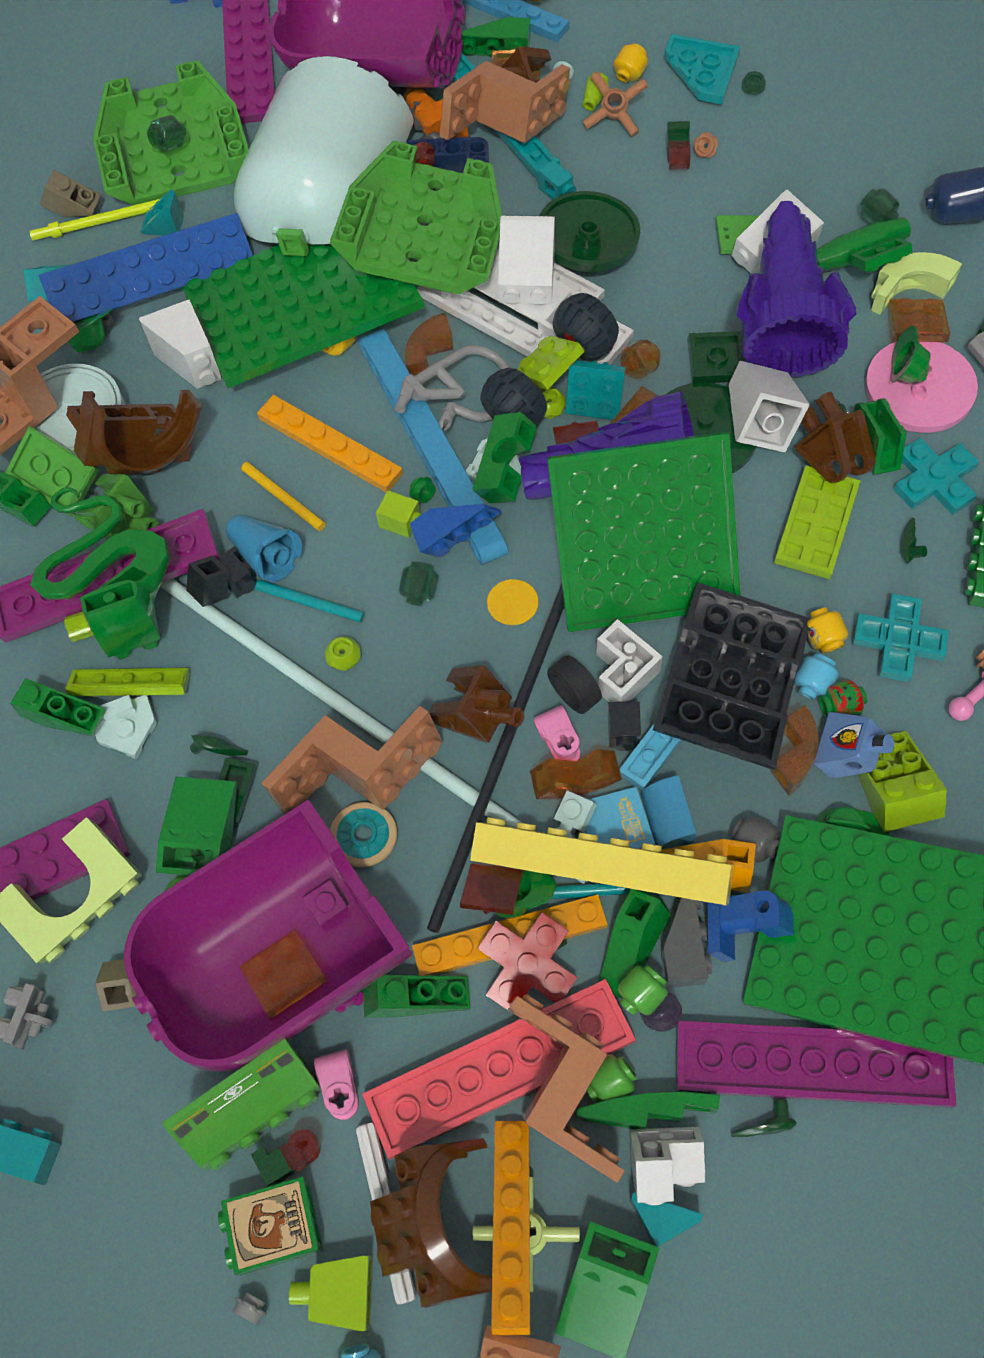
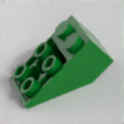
[156,776,237,876]
[555,1221,659,1358]

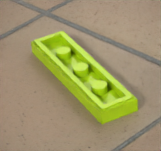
[65,668,190,696]

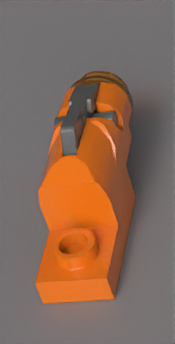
[404,87,468,138]

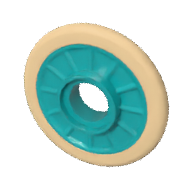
[330,802,397,868]

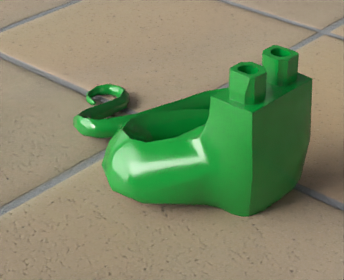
[30,487,171,660]

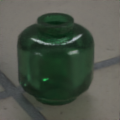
[147,115,186,152]
[860,188,900,224]
[398,562,439,606]

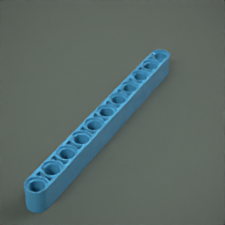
[359,329,508,565]

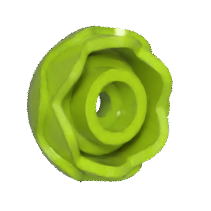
[541,387,566,419]
[325,636,361,671]

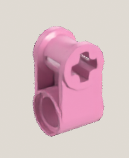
[533,705,581,767]
[314,1049,359,1120]

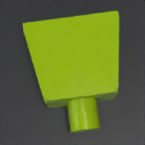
[289,1256,373,1331]

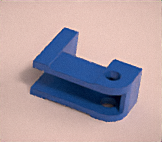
[707,891,794,962]

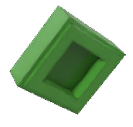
[276,228,309,256]

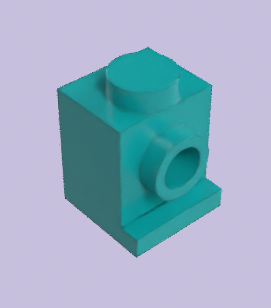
[538,157,576,200]

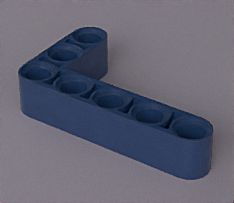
[406,137,489,173]

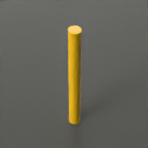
[241,462,326,532]

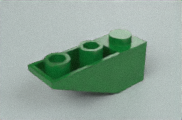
[461,17,531,57]
[10,678,106,736]
[599,889,671,999]
[363,975,471,1018]

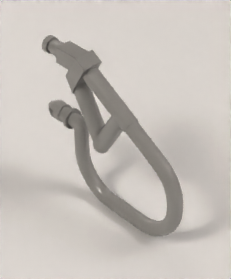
[395,345,510,431]

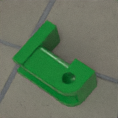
[854,398,907,475]

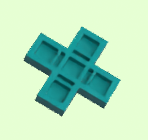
[893,437,979,515]
[853,593,949,682]

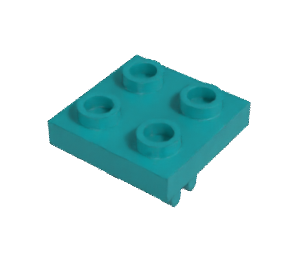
[565,360,626,421]

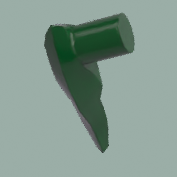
[901,518,927,564]
[190,734,248,756]
[731,1100,797,1137]

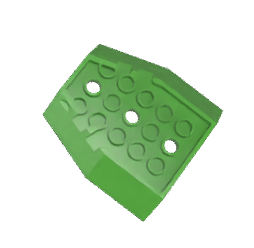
[93,60,249,205]
[330,141,502,295]

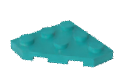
[664,34,740,104]

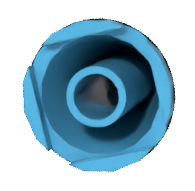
[226,514,302,582]

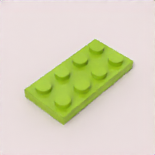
[774,465,861,580]

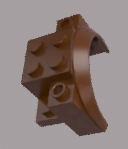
[66,390,202,474]
[370,1138,492,1308]

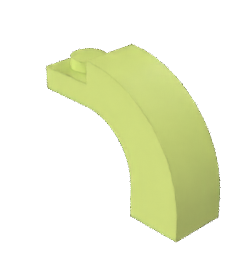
[871,252,962,315]

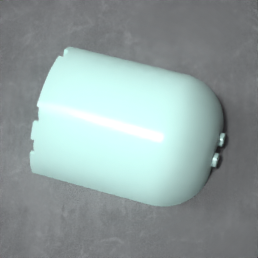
[234,56,414,244]

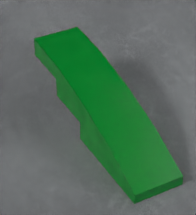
[576,1092,720,1129]

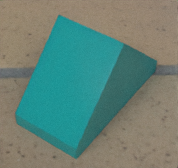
[140,189,184,236]
[630,1192,703,1247]

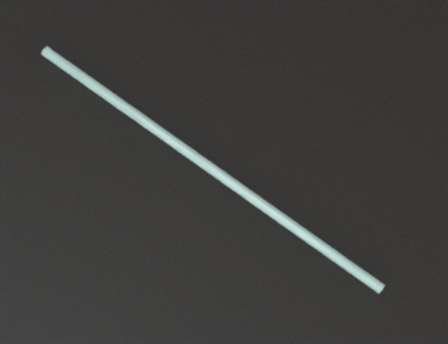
[160,578,588,884]

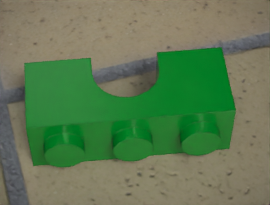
[472,412,537,503]

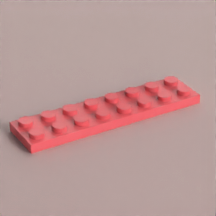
[362,979,636,1160]

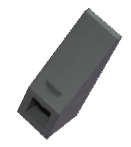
[661,898,712,989]

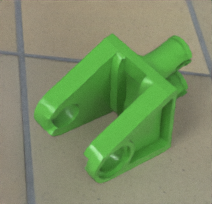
[72,474,159,539]

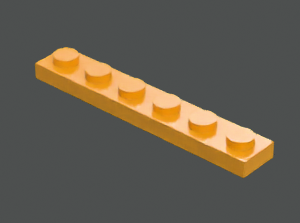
[257,394,403,493]
[412,894,608,976]
[491,1121,530,1335]

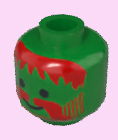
[818,679,867,718]

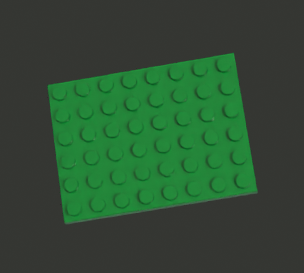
[182,243,425,389]
[743,815,984,1066]

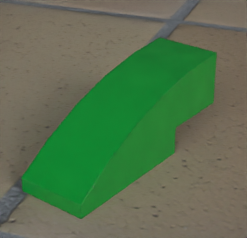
[0,472,51,527]

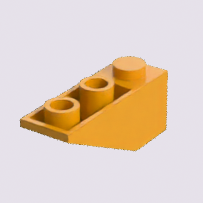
[661,839,756,893]

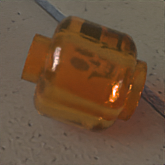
[620,339,661,379]

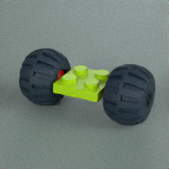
[480,293,619,427]

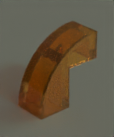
[405,313,453,376]
[770,705,819,796]
[530,749,622,800]

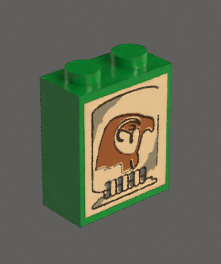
[218,1177,323,1276]

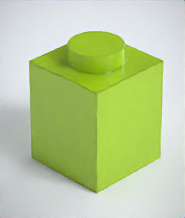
[376,490,422,538]

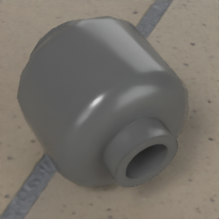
[731,816,781,863]

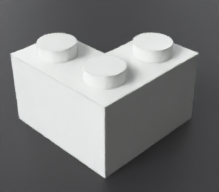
[596,619,663,702]
[630,1127,705,1205]

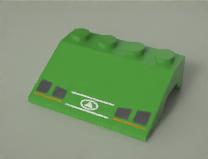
[162,1039,322,1171]

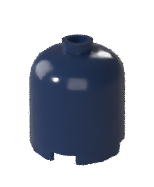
[925,167,984,224]

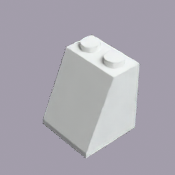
[732,189,824,274]
[498,216,555,304]
[139,300,222,389]
[729,361,810,452]

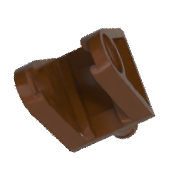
[501,46,552,83]
[794,391,875,483]
[429,665,524,743]

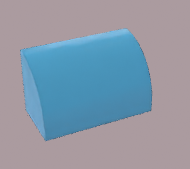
[641,775,696,849]

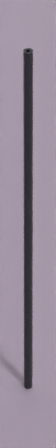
[427,583,564,933]

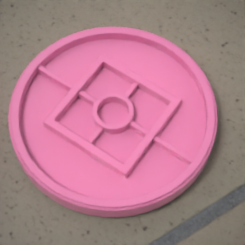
[865,338,978,433]

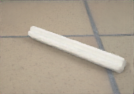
[356,1123,416,1304]

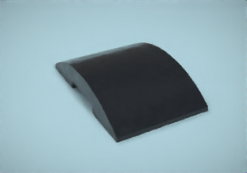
[653,582,811,770]

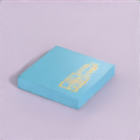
[585,787,655,849]

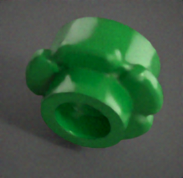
[409,477,435,503]

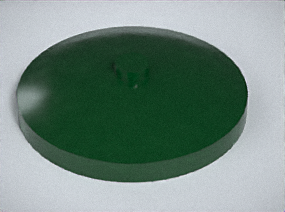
[540,191,640,272]
[667,382,757,474]

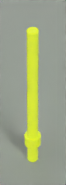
[29,199,159,241]

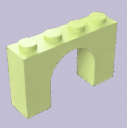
[0,817,142,963]

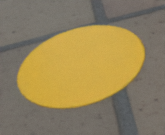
[487,579,539,625]

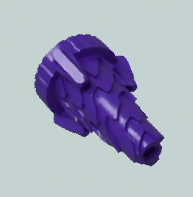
[736,201,856,377]
[519,391,695,499]

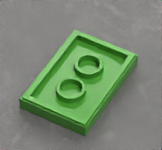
[5,426,99,517]

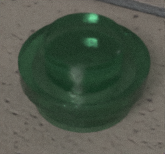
[741,71,766,95]

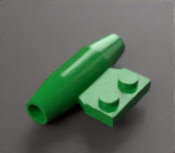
[817,217,912,272]

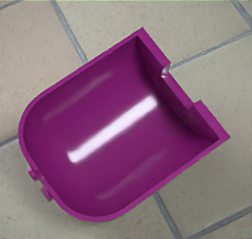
[269,0,466,88]
[124,799,413,1072]

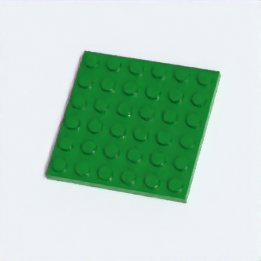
[547,431,741,632]

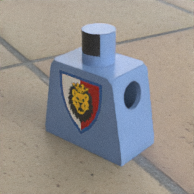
[813,712,894,779]

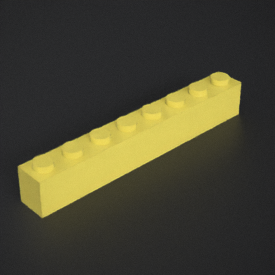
[470,817,734,905]

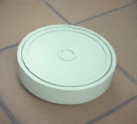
[22,364,126,453]

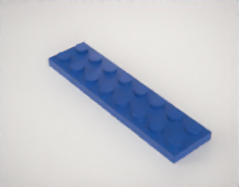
[38,213,253,323]

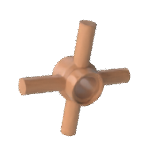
[582,71,648,137]

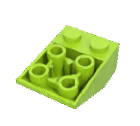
[858,731,947,832]

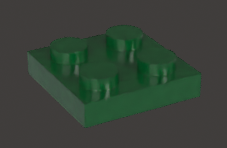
[688,331,746,383]

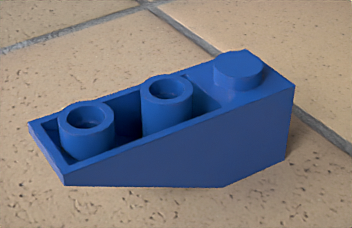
[410,504,501,557]

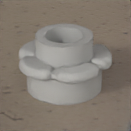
[232,1293,267,1326]

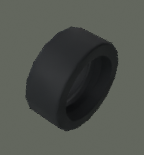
[547,655,602,714]

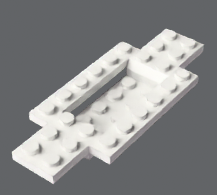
[408,223,634,365]

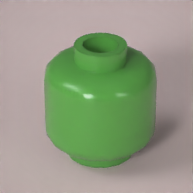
[618,964,668,1016]
[587,1054,637,1103]

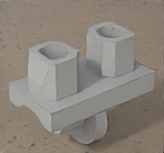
[0,984,53,1050]

